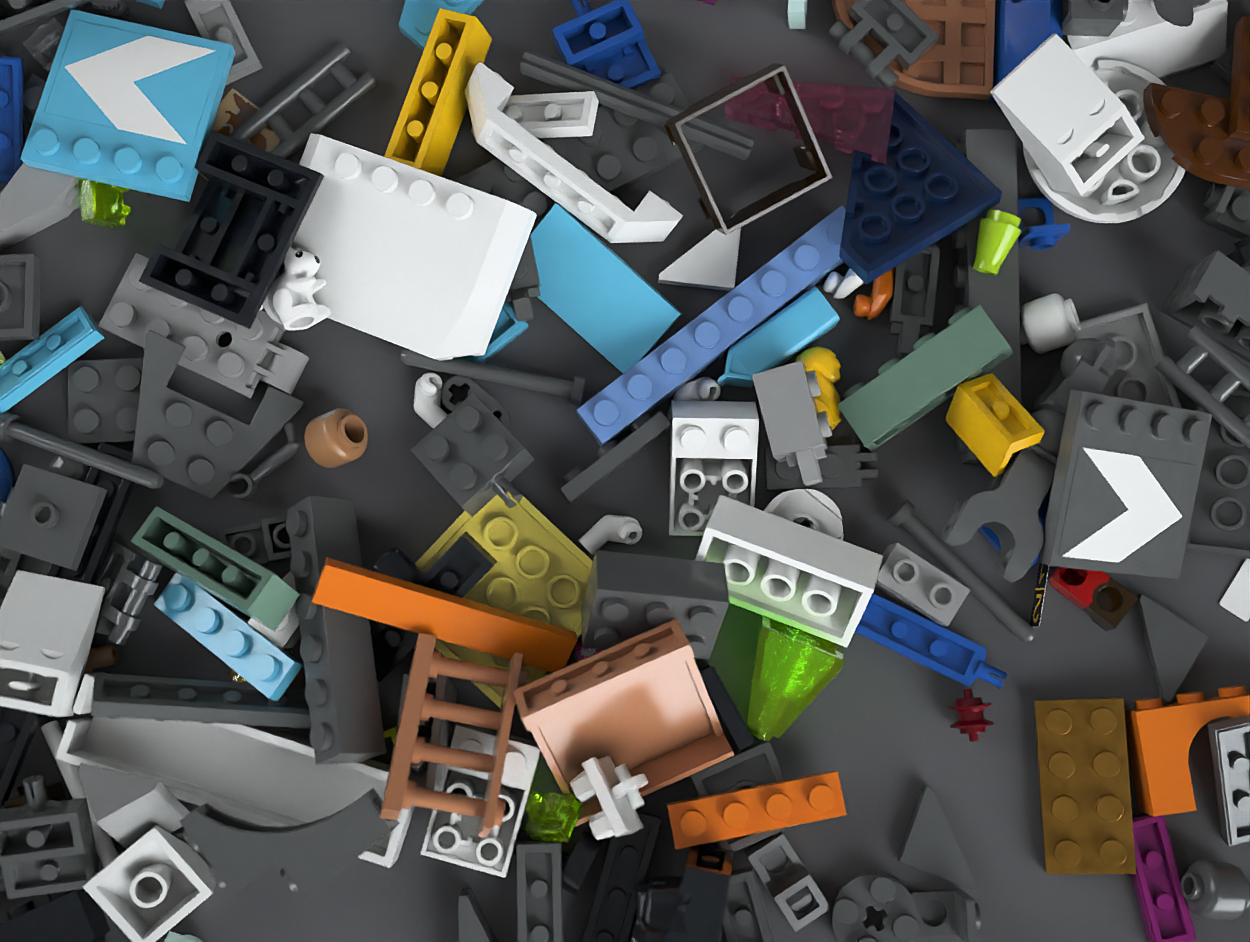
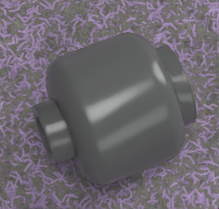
[1180,860,1250,920]

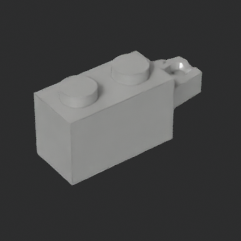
[752,360,832,486]

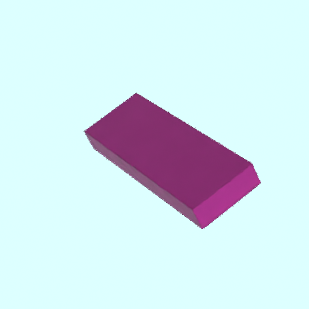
[1131,813,1197,942]

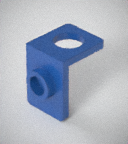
[1017,197,1071,250]

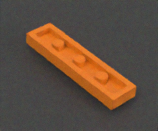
[667,770,847,849]

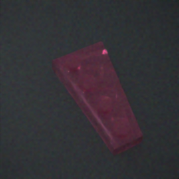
[725,76,895,164]

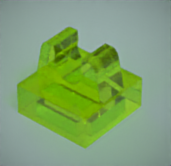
[79,179,131,229]
[525,791,584,842]

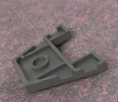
[132,330,304,499]

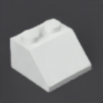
[83,825,217,942]

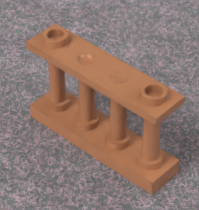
[379,633,528,838]

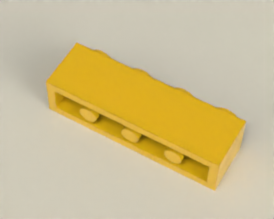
[384,8,492,177]

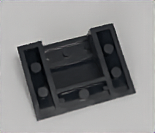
[139,131,324,329]

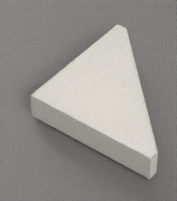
[658,215,741,291]

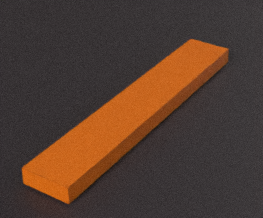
[312,557,577,673]

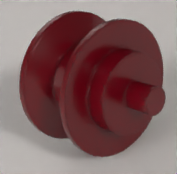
[948,689,994,741]

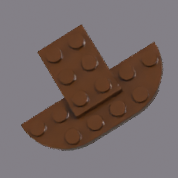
[1143,16,1250,190]

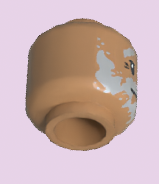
[304,408,368,468]

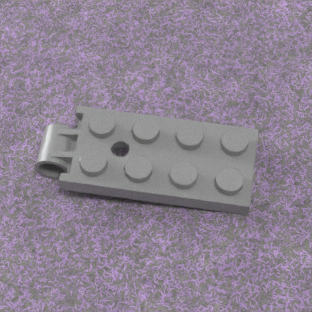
[98,253,309,399]

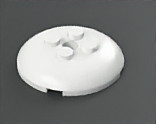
[1023,60,1186,223]

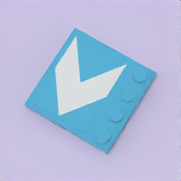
[20,9,235,202]

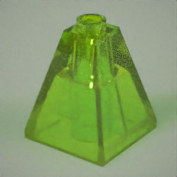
[747,615,845,741]

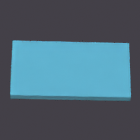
[531,203,683,374]

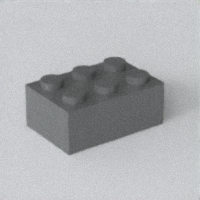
[581,550,729,659]

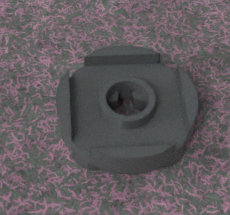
[831,872,919,942]

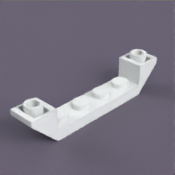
[464,62,683,243]

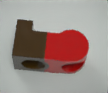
[1048,567,1138,631]

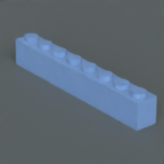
[576,205,846,447]

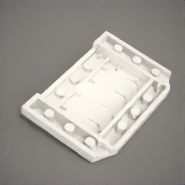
[278,133,537,361]

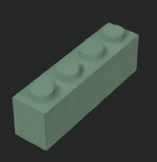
[837,305,1014,451]
[131,506,300,632]

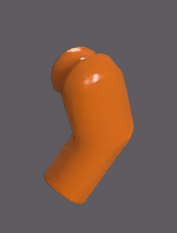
[853,267,895,320]

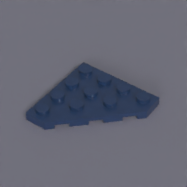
[839,90,1002,284]

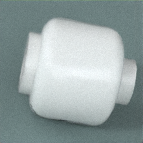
[1020,293,1081,354]

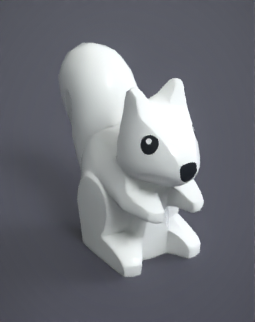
[259,246,332,331]

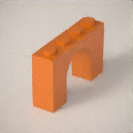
[1124,685,1250,816]

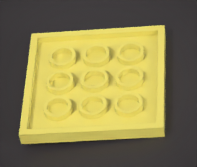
[415,492,593,708]

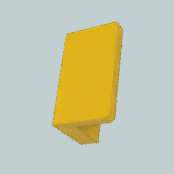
[946,373,1045,477]

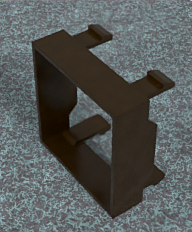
[664,63,832,235]

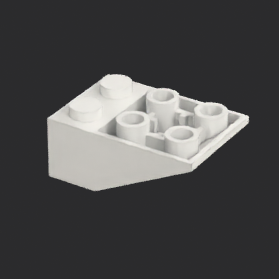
[990,34,1144,196]
[669,400,759,536]
[0,570,106,717]
[421,723,541,878]

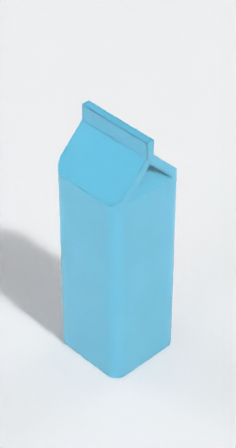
[717,286,840,388]

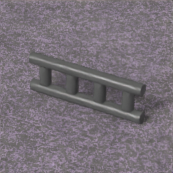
[228,42,378,160]
[1155,324,1250,449]

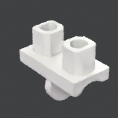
[570,756,648,840]

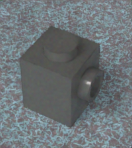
[1062,0,1129,37]

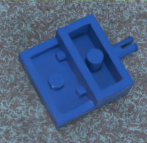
[552,0,661,107]

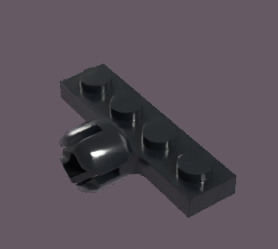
[368,531,498,682]

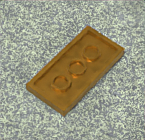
[1034,697,1136,874]

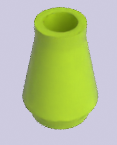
[972,209,1022,276]

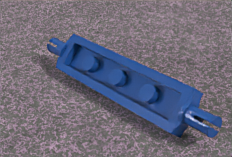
[855,593,1007,689]

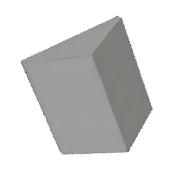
[77,763,190,849]

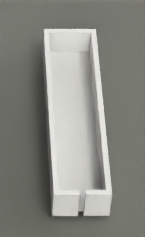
[55,672,415,868]

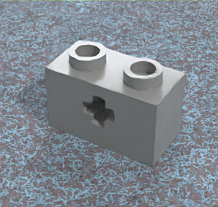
[875,543,970,626]

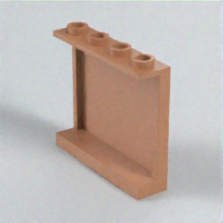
[513,618,734,826]

